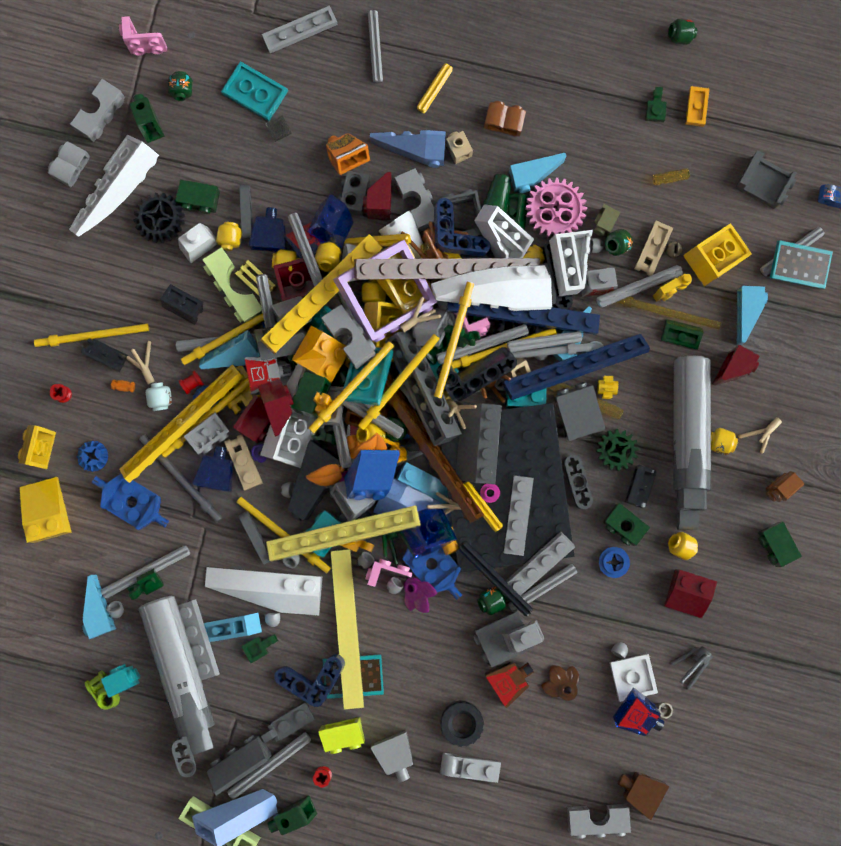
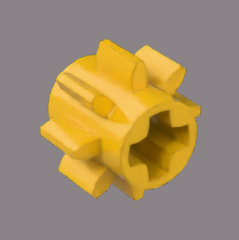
[597,376,618,399]

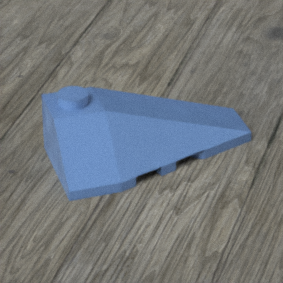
[370,130,446,168]
[374,478,452,527]

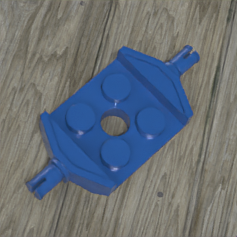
[92,474,169,530]
[403,529,462,600]

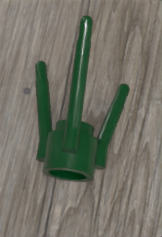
[382,530,418,565]

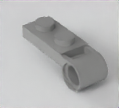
[440,753,501,783]

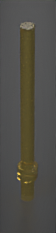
[617,296,721,330]

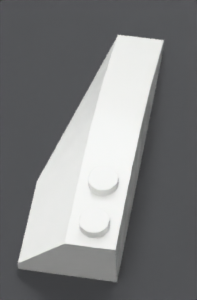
[69,135,159,237]
[431,265,552,311]
[260,364,317,468]
[205,567,323,615]

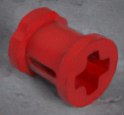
[178,370,204,395]
[50,384,72,403]
[313,766,332,788]

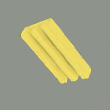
[235,260,276,296]

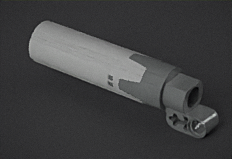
[673,356,711,530]
[138,595,215,777]

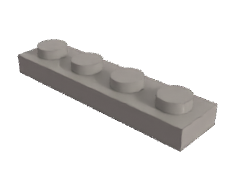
[262,6,338,53]
[504,475,534,556]
[506,532,575,596]
[178,599,220,680]

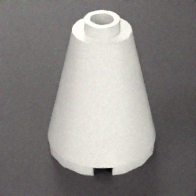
[379,210,426,259]

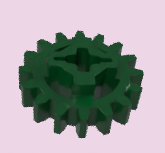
[596,429,639,471]

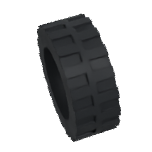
[440,701,484,747]

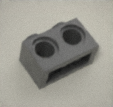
[337,171,370,216]

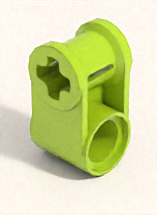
[84,670,120,710]

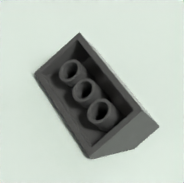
[456,402,502,484]

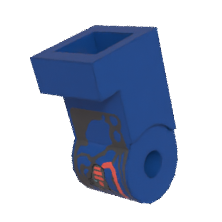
[818,184,841,208]

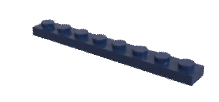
[446,302,600,335]
[503,334,650,400]

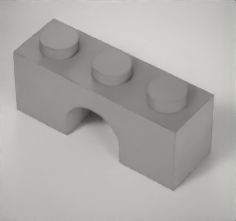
[70,79,125,143]
[395,168,434,232]
[322,305,376,370]
[567,804,631,838]

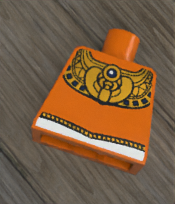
[326,134,370,175]

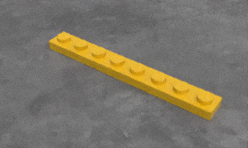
[261,234,382,354]
[119,364,243,483]

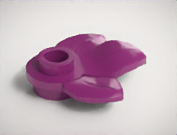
[404,577,437,613]

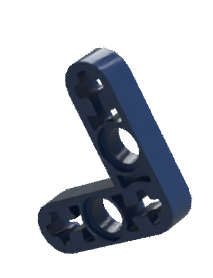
[434,198,491,256]
[274,654,345,707]

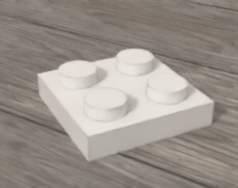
[609,654,658,702]

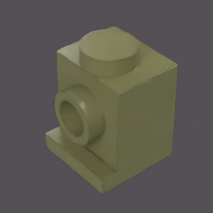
[594,204,621,236]

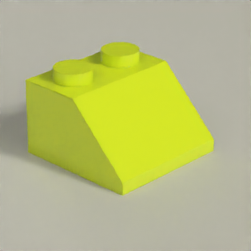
[318,717,365,754]

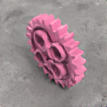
[525,178,587,238]

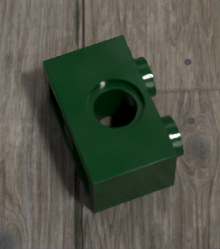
[603,503,650,546]

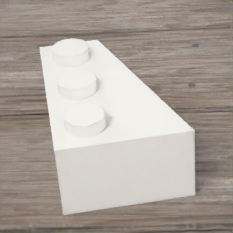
[474,205,534,258]
[549,230,592,296]

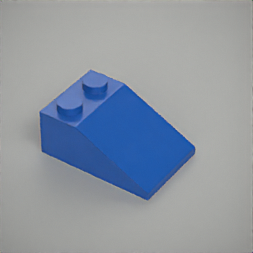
[344,450,400,500]

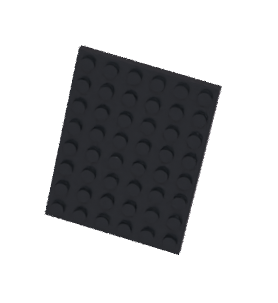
[441,403,574,573]

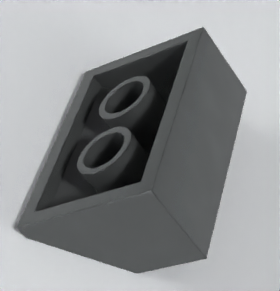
[207,735,272,796]

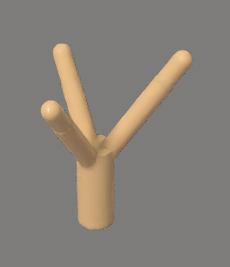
[400,297,441,333]
[126,341,155,384]
[446,399,477,429]
[738,417,782,453]
[427,492,461,520]

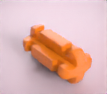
[111,379,135,393]

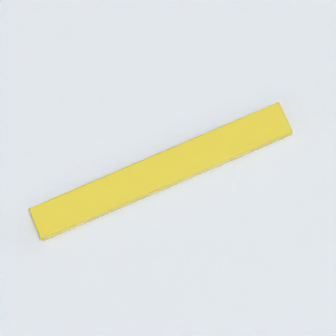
[266,506,420,561]
[331,550,364,709]

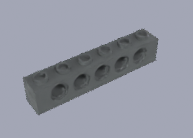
[385,330,462,446]

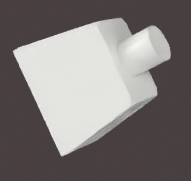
[178,223,217,263]

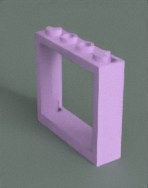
[333,240,437,342]

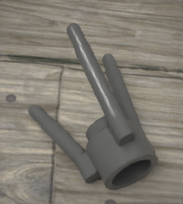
[671,646,713,690]

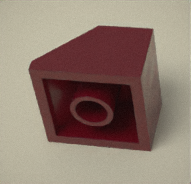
[363,172,392,220]
[273,258,314,301]
[712,345,760,386]
[258,379,294,437]
[233,395,270,444]
[664,569,717,618]

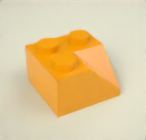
[292,326,347,383]

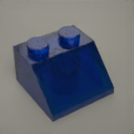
[307,194,354,250]
[402,508,457,559]

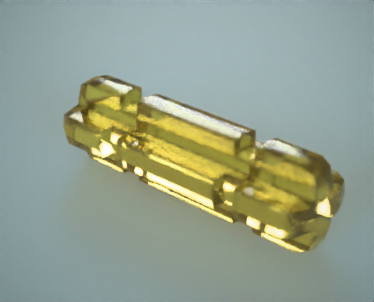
[652,168,690,185]

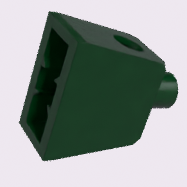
[130,94,165,143]
[267,796,318,835]

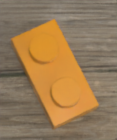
[685,86,709,127]

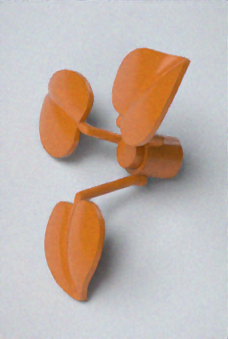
[306,432,387,486]

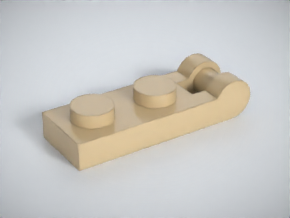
[634,221,673,276]
[224,434,263,491]

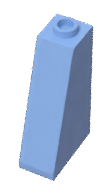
[192,789,278,846]

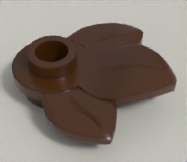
[541,665,579,701]

